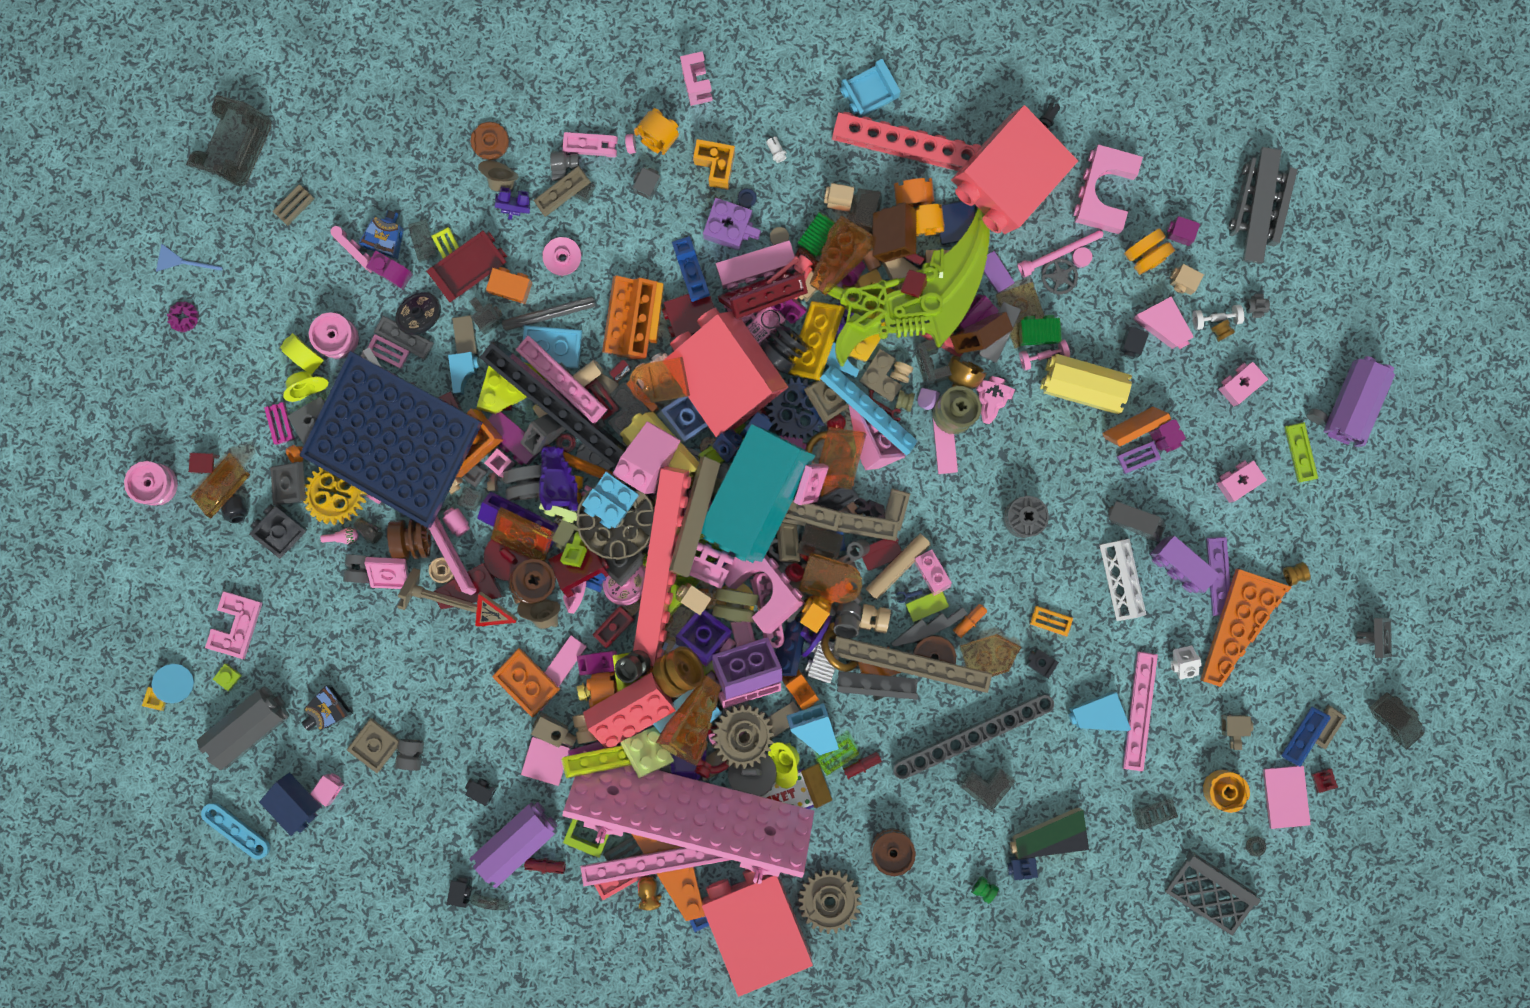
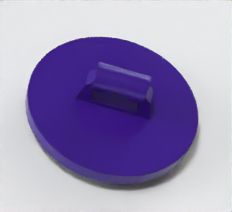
[801,615,831,657]

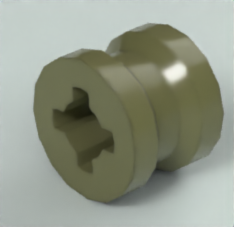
[895,390,915,412]

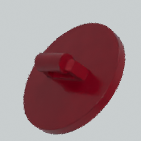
[484,533,533,581]

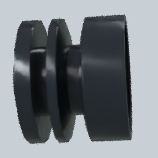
[759,322,809,374]

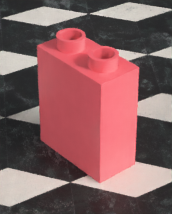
[951,105,1078,234]
[663,308,788,437]
[702,869,813,997]

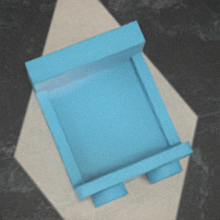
[840,59,901,118]

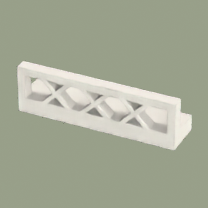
[1100,539,1146,621]

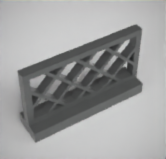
[1165,850,1261,936]

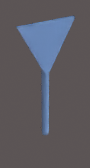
[156,244,223,271]

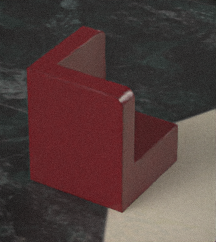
[188,453,220,474]

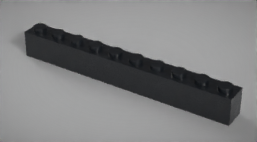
[479,341,627,469]

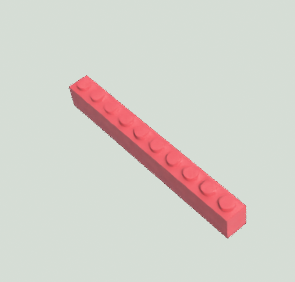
[633,466,691,666]

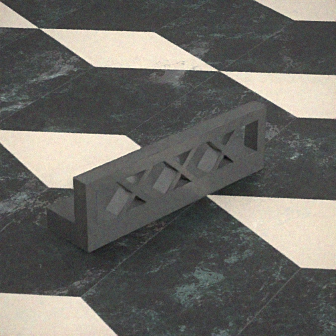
[837,671,918,700]

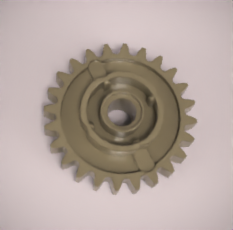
[710,704,774,769]
[798,868,862,934]

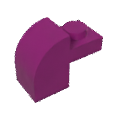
[366,251,413,290]
[577,650,617,675]

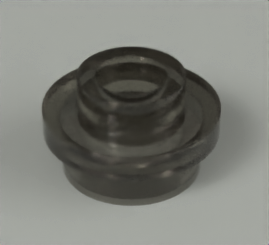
[1246,836,1266,857]

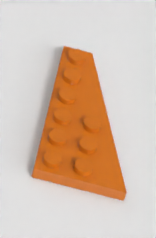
[1200,569,1292,687]
[632,834,705,921]

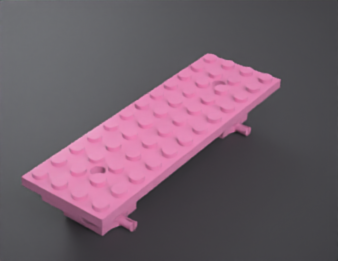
[562,751,814,884]

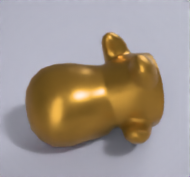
[637,876,662,910]

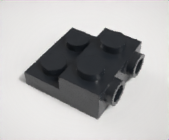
[249,502,307,559]

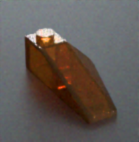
[810,216,873,295]
[656,675,721,766]

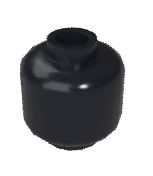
[219,493,249,524]

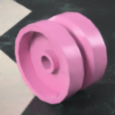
[309,312,359,359]
[124,461,178,506]

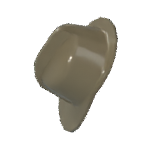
[478,160,519,192]
[517,599,560,629]

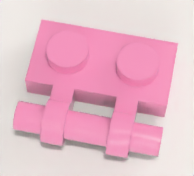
[690,542,734,589]

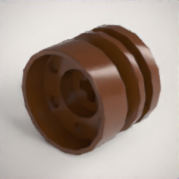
[387,519,431,560]

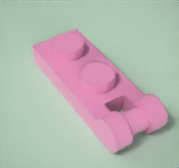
[562,132,618,157]
[331,226,372,273]

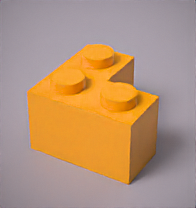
[693,139,735,190]

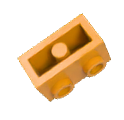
[800,595,832,633]

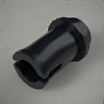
[1039,102,1060,128]

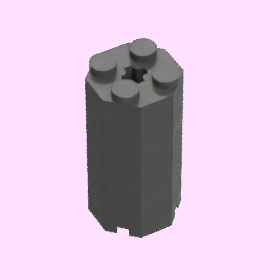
[197,686,289,770]

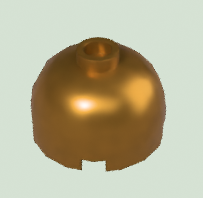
[947,355,987,389]

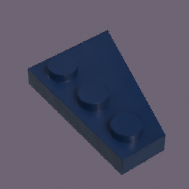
[775,617,805,676]

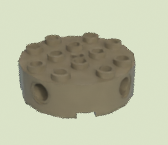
[577,480,655,560]

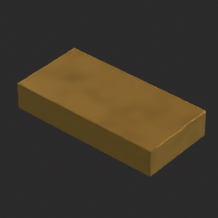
[801,763,832,808]

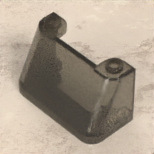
[186,95,272,187]

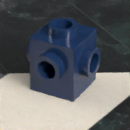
[712,429,743,463]

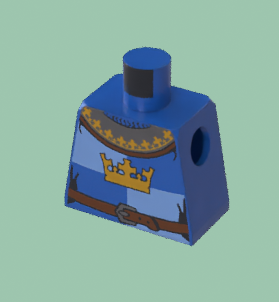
[359,210,404,259]

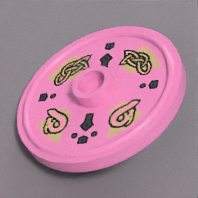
[603,564,646,606]

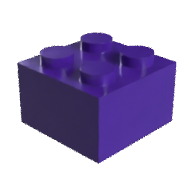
[676,610,732,667]

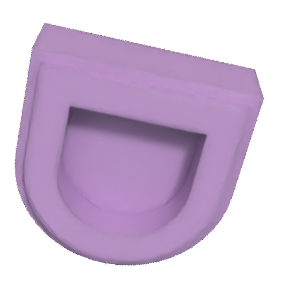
[918,388,940,410]

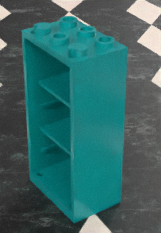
[701,424,816,563]

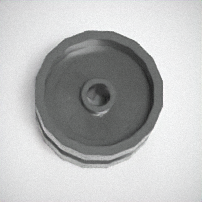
[502,465,542,500]

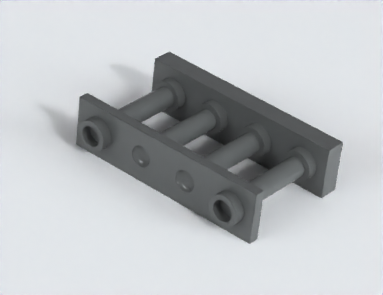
[1228,158,1298,247]

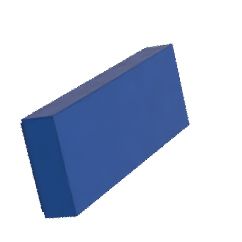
[1281,706,1331,767]

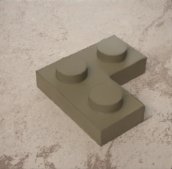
[859,349,902,403]

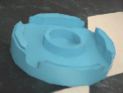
[152,664,194,704]

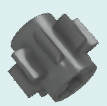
[1246,294,1270,318]

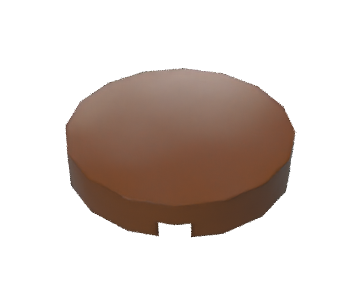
[470,122,509,160]

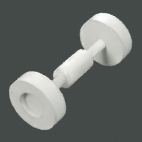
[1192,305,1244,330]

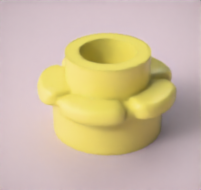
[577,683,591,702]

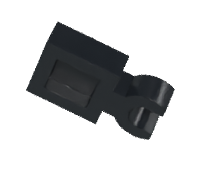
[854,498,885,519]

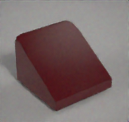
[901,270,927,298]

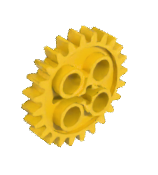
[303,467,367,525]

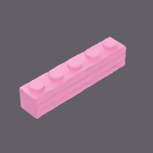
[719,682,781,709]

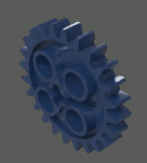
[765,377,825,440]

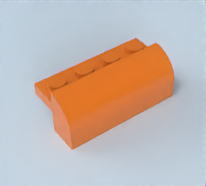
[602,275,657,359]

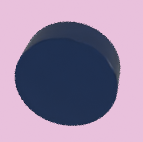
[738,188,757,208]

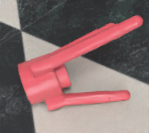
[767,255,813,299]

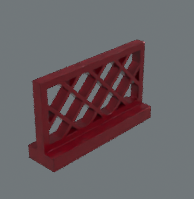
[718,272,808,319]

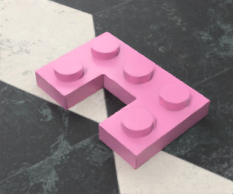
[205,591,263,659]

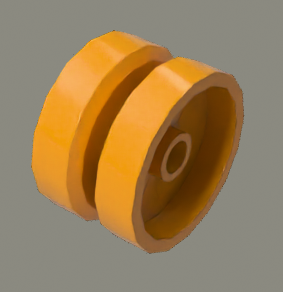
[1124,228,1176,275]

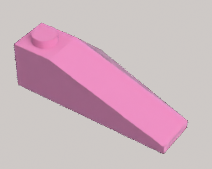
[848,404,906,470]

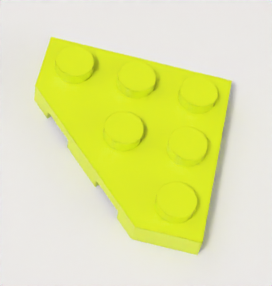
[476,362,546,414]

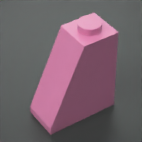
[1133,297,1194,350]

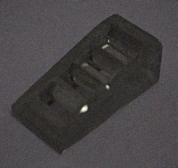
[1132,798,1178,830]

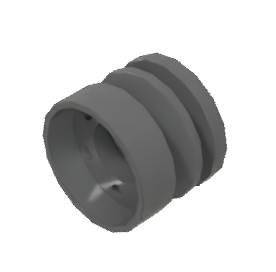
[1003,496,1049,538]

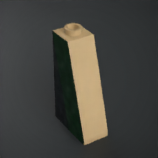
[1010,808,1089,859]

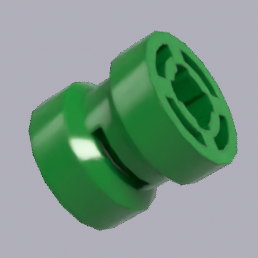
[971,876,999,904]

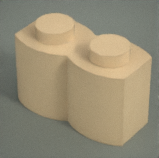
[824,183,854,212]

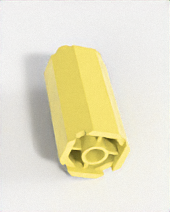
[1040,354,1132,414]
[620,412,699,489]

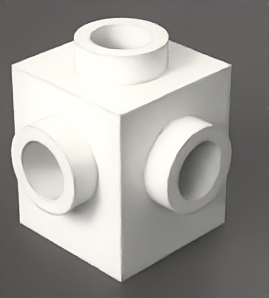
[1170,645,1201,679]

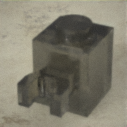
[469,297,503,335]

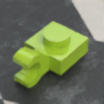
[560,532,587,567]

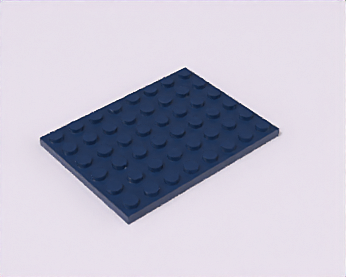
[300,351,483,528]

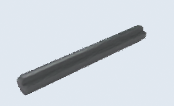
[502,296,596,331]

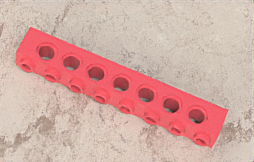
[832,112,981,171]

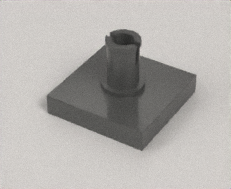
[287,396,325,445]
[1357,618,1392,658]

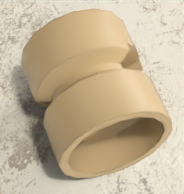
[429,558,455,583]
[860,604,891,634]
[572,714,597,744]

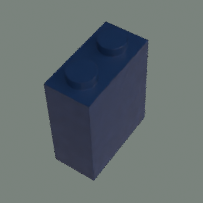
[259,772,322,836]

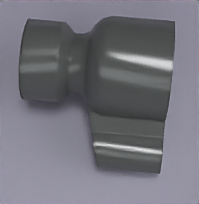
[550,151,579,181]

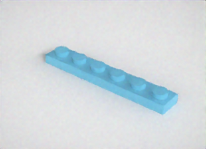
[820,364,917,456]

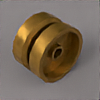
[653,646,704,697]

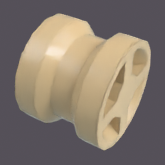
[890,361,913,383]

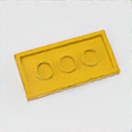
[788,301,845,381]

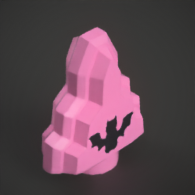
[976,376,1015,424]

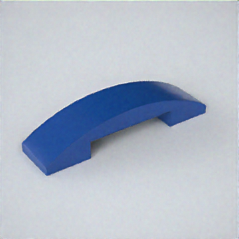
[672,236,710,302]

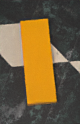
[649,282,664,344]

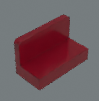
[859,538,902,571]

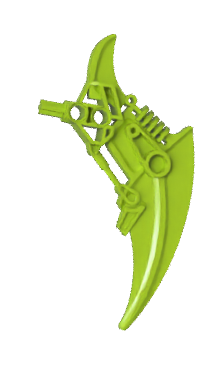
[824,208,990,366]

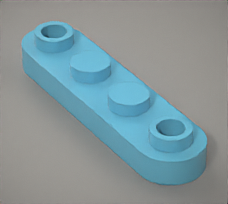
[201,803,270,859]

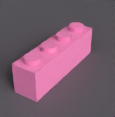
[716,240,795,290]

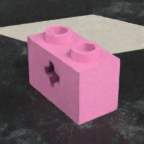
[1219,362,1268,407]
[1216,460,1267,503]
[914,549,952,596]

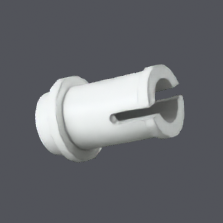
[766,137,787,163]

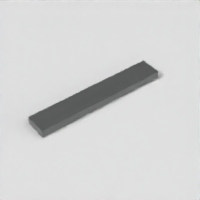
[1242,147,1282,264]

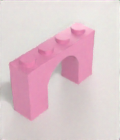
[1073,145,1143,234]
[723,551,805,634]

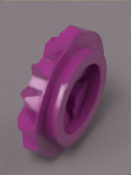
[167,301,199,332]

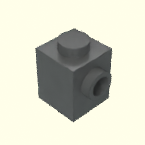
[633,168,661,201]

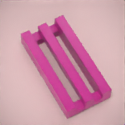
[264,402,295,445]

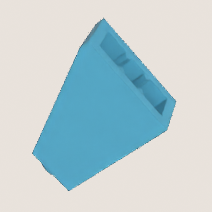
[1068,692,1131,731]
[786,703,839,755]

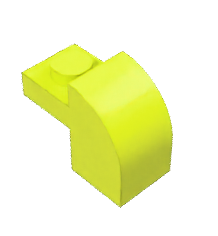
[280,333,324,375]

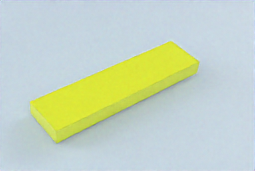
[561,745,632,778]

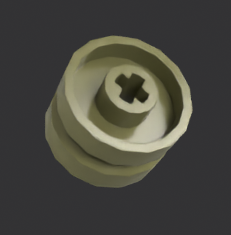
[933,386,981,434]
[712,588,759,622]

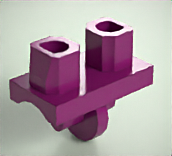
[772,299,807,324]

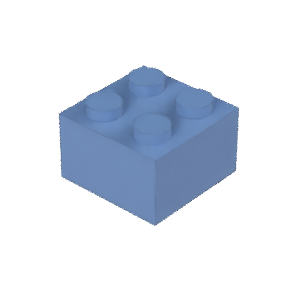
[657,394,708,445]

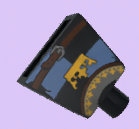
[301,684,353,731]

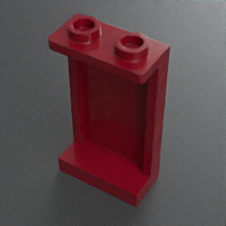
[426,230,507,302]

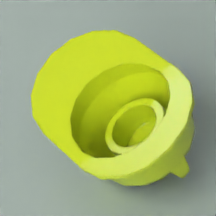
[283,371,329,402]
[768,742,800,789]

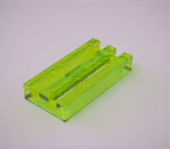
[816,737,859,776]

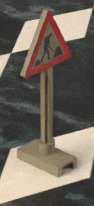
[397,568,518,627]

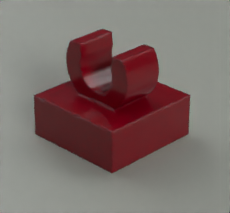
[1311,768,1338,793]

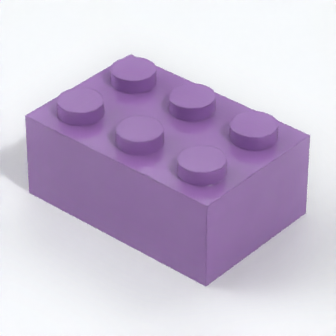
[1149,536,1220,593]
[712,637,782,700]

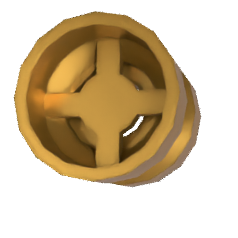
[1283,562,1311,586]

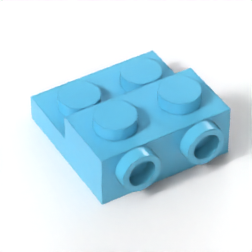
[582,472,639,529]

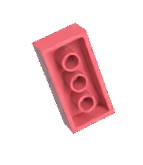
[583,673,676,748]

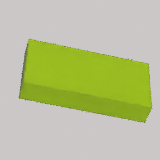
[905,592,949,622]

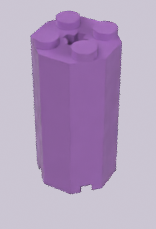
[1323,356,1395,447]
[469,802,558,888]

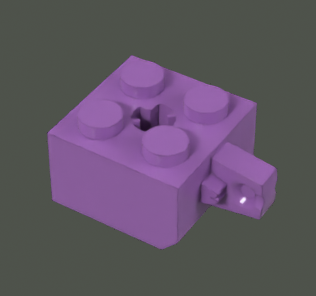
[703,198,761,251]

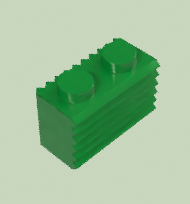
[797,212,839,259]
[1018,315,1062,346]

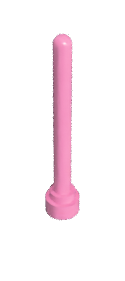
[1017,230,1104,278]

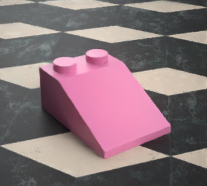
[613,422,681,494]

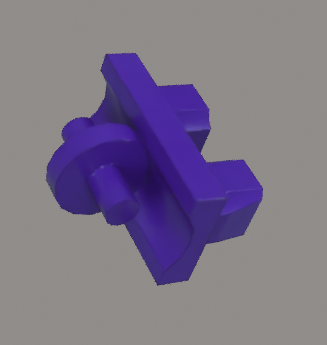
[494,187,530,220]

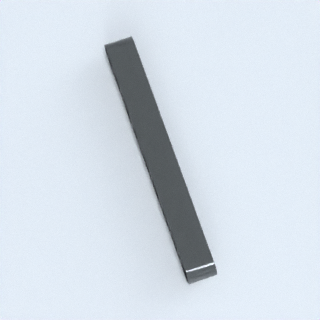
[892,694,1054,779]

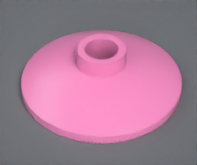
[543,237,581,276]

